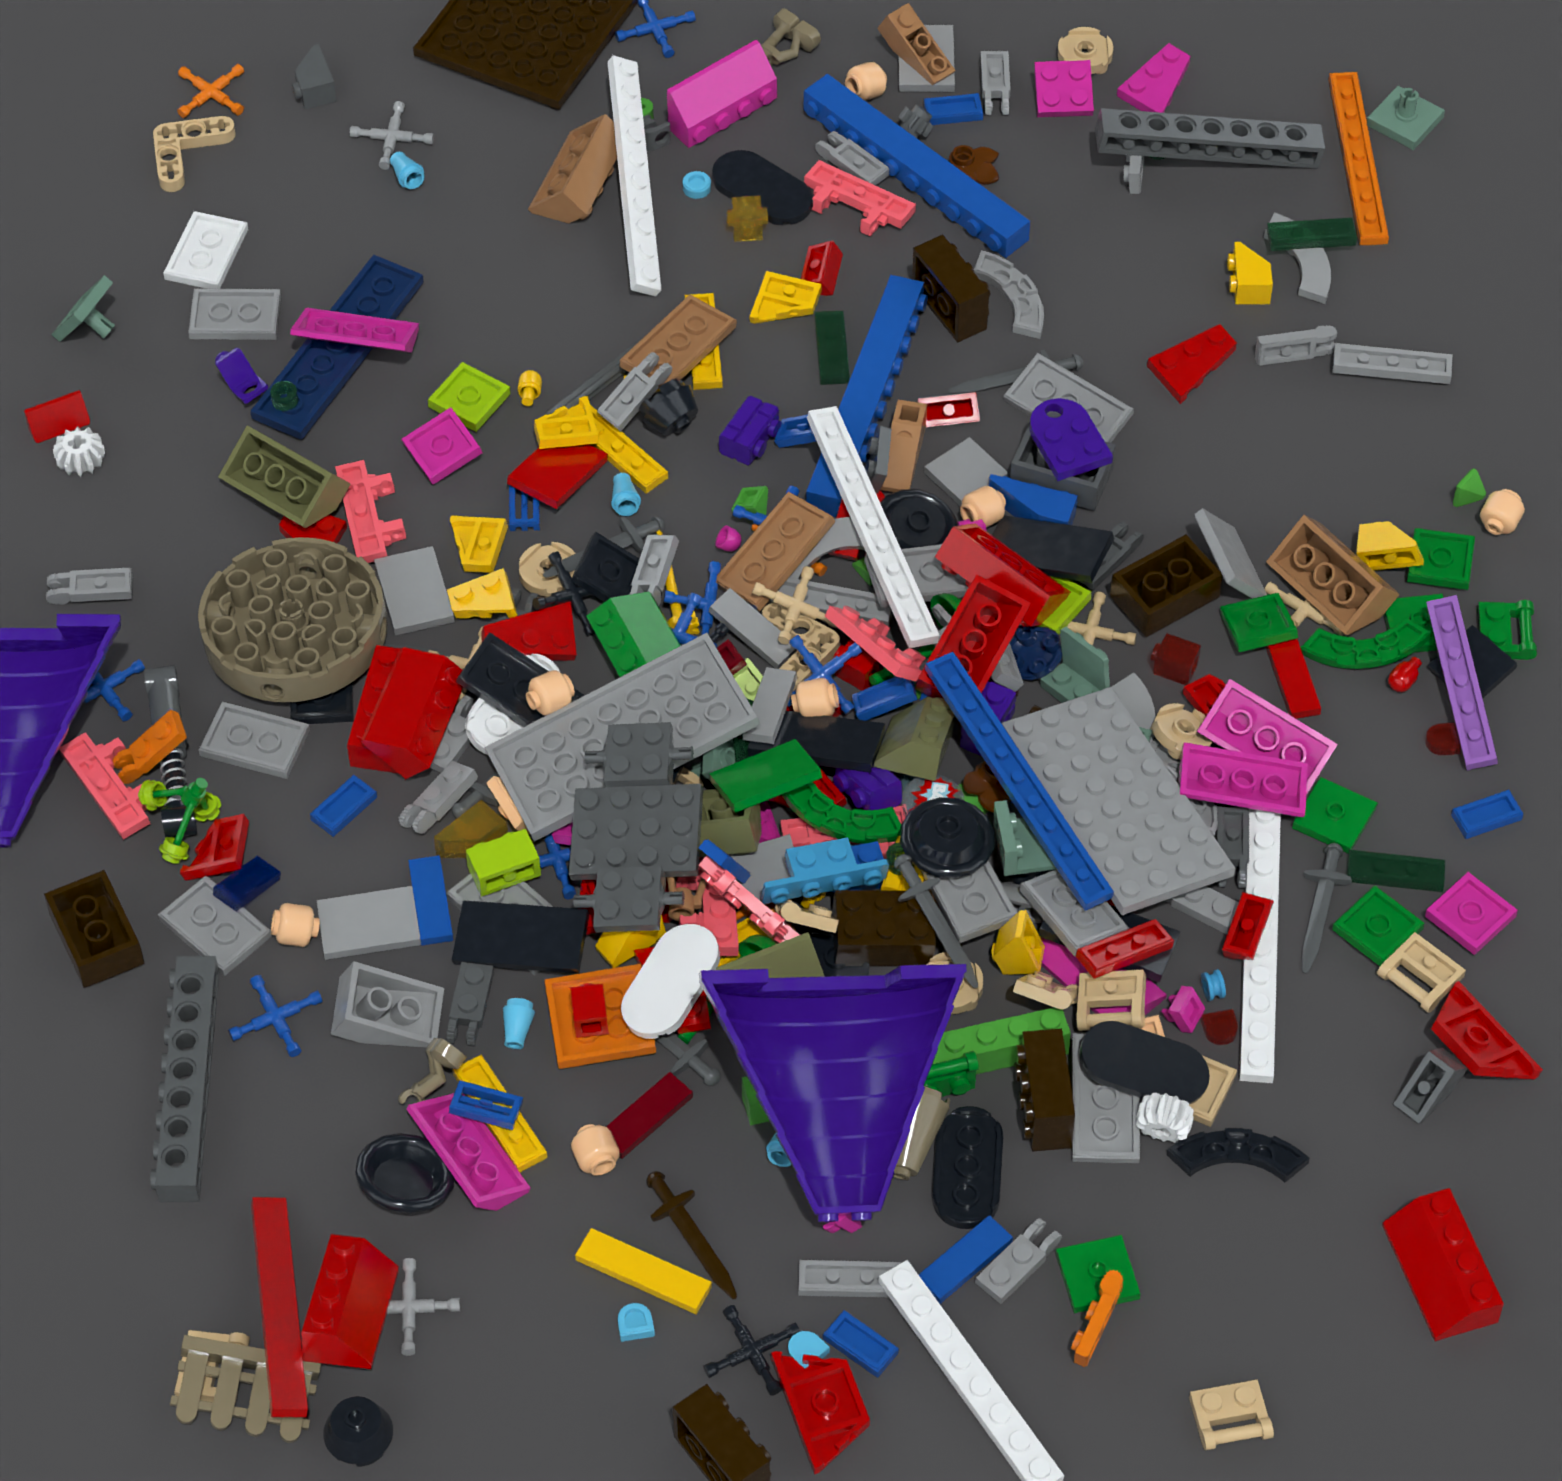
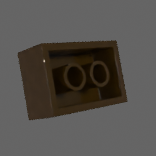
[912,234,991,343]
[1110,534,1223,637]
[44,870,144,988]
[832,890,936,966]
[1014,1028,1075,1152]
[673,1384,772,1481]

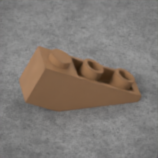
[877,3,956,85]
[880,399,927,492]

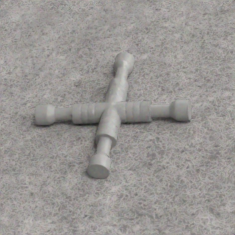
[350,101,434,170]
[387,1258,460,1356]

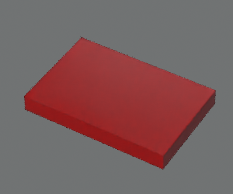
[507,444,608,509]

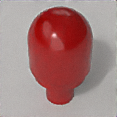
[1388,657,1422,692]

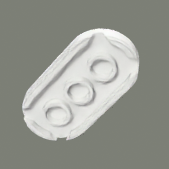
[465,653,560,755]
[621,924,720,1039]

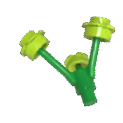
[138,778,221,864]

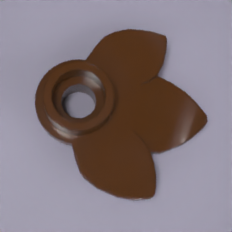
[949,145,999,185]
[963,761,1013,813]

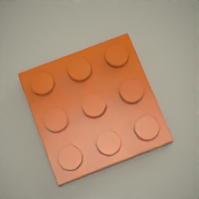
[545,964,656,1069]

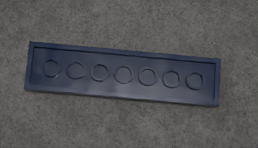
[250,254,424,440]

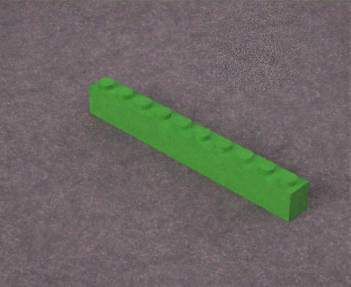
[742,1007,1071,1126]

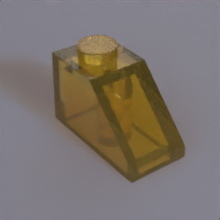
[434,800,508,858]

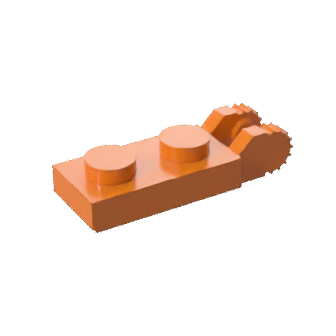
[112,709,187,785]
[1071,1269,1124,1367]

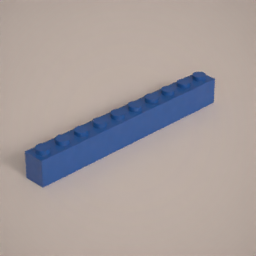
[804,74,1030,258]
[806,275,928,517]

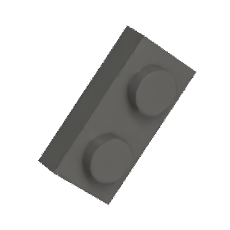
[865,426,892,493]

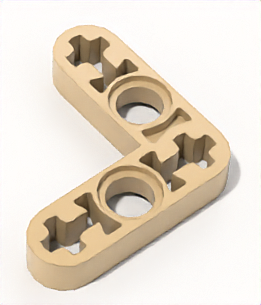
[153,116,236,192]
[762,603,840,691]

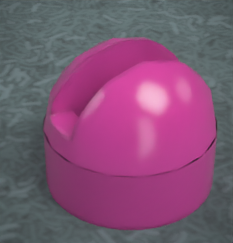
[715,525,742,552]

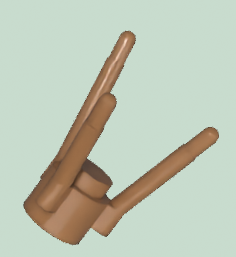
[667,860,714,921]

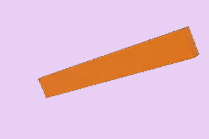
[1329,72,1389,246]

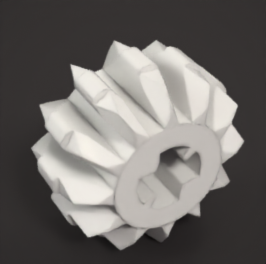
[53,426,105,477]
[1136,1093,1194,1143]

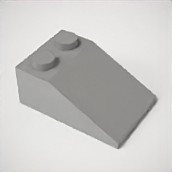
[331,961,444,1048]

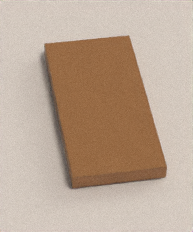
[620,295,737,389]
[716,491,835,612]

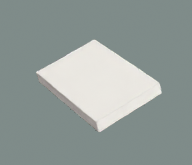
[164,211,248,289]

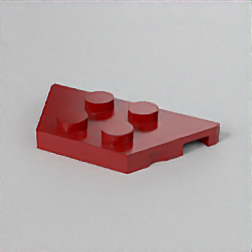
[1431,981,1543,1080]
[771,1351,870,1474]

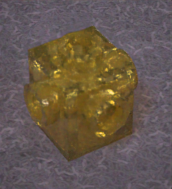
[727,196,768,242]

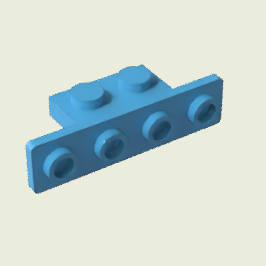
[761,837,889,904]

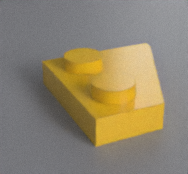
[749,271,822,324]
[534,396,599,449]
[450,516,508,573]
[447,568,518,618]

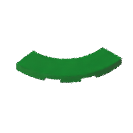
[1300,617,1431,669]
[781,782,901,843]

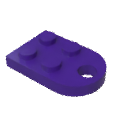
[1030,398,1113,481]

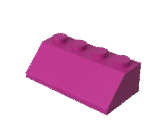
[667,40,777,148]

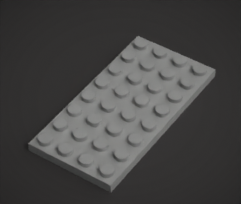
[484,633,760,842]
[1001,687,1236,915]

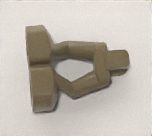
[761,8,821,66]
[398,1038,467,1104]

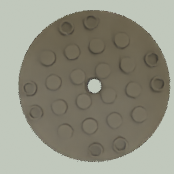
[198,537,387,702]

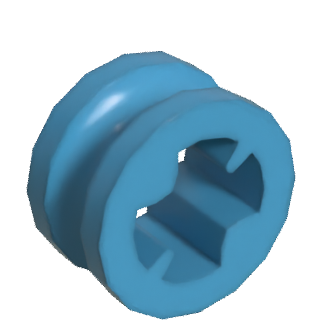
[1201,969,1226,1001]

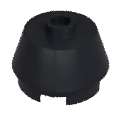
[639,378,698,436]
[323,1396,393,1467]

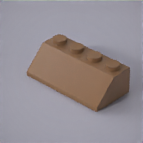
[528,114,617,223]
[1266,515,1400,636]

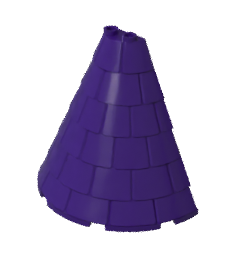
[0,614,121,848]
[699,964,967,1222]

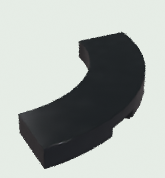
[1167,1128,1310,1183]

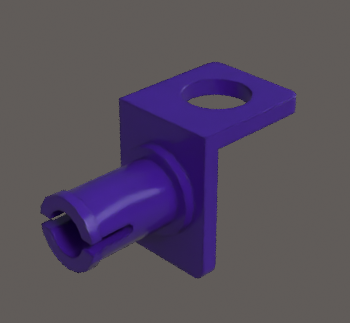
[215,347,268,404]

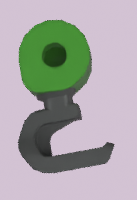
[641,98,671,151]

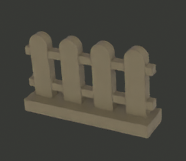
[170,1335,321,1443]

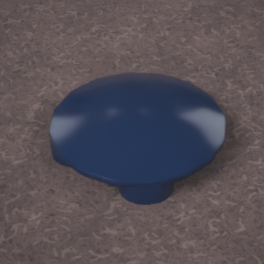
[1010,626,1062,680]

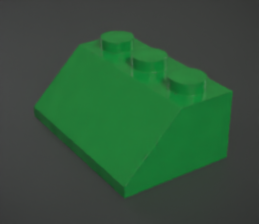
[586,591,681,677]

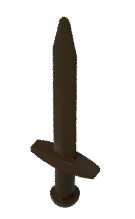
[646,1171,737,1299]

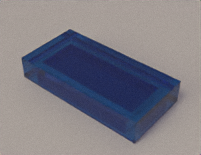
[213,855,281,911]

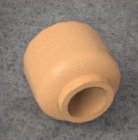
[845,62,887,101]
[960,486,1006,528]
[1480,489,1525,535]
[526,670,575,716]
[791,678,839,717]
[271,903,320,947]
[571,1124,620,1176]

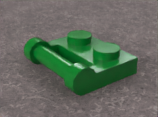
[1477,600,1537,660]
[924,1051,979,1097]

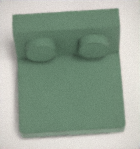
[1040,626,1110,703]
[994,800,1057,876]

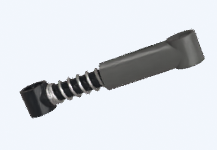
[144,665,197,838]

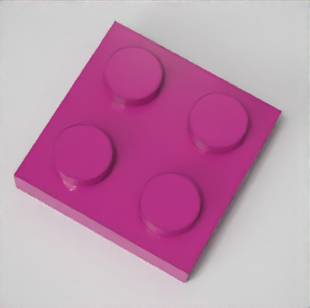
[1034,60,1094,117]
[401,407,483,485]
[1425,872,1518,955]

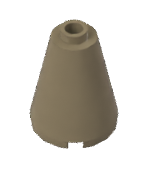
[893,1086,951,1180]

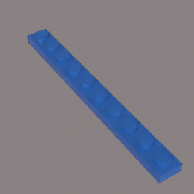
[925,652,1114,911]

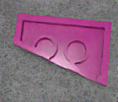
[1117,43,1191,113]

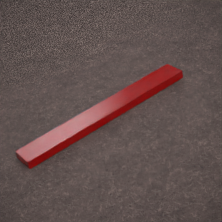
[251,1197,308,1417]

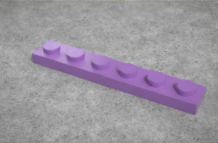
[1426,595,1498,770]

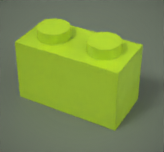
[466,828,541,897]

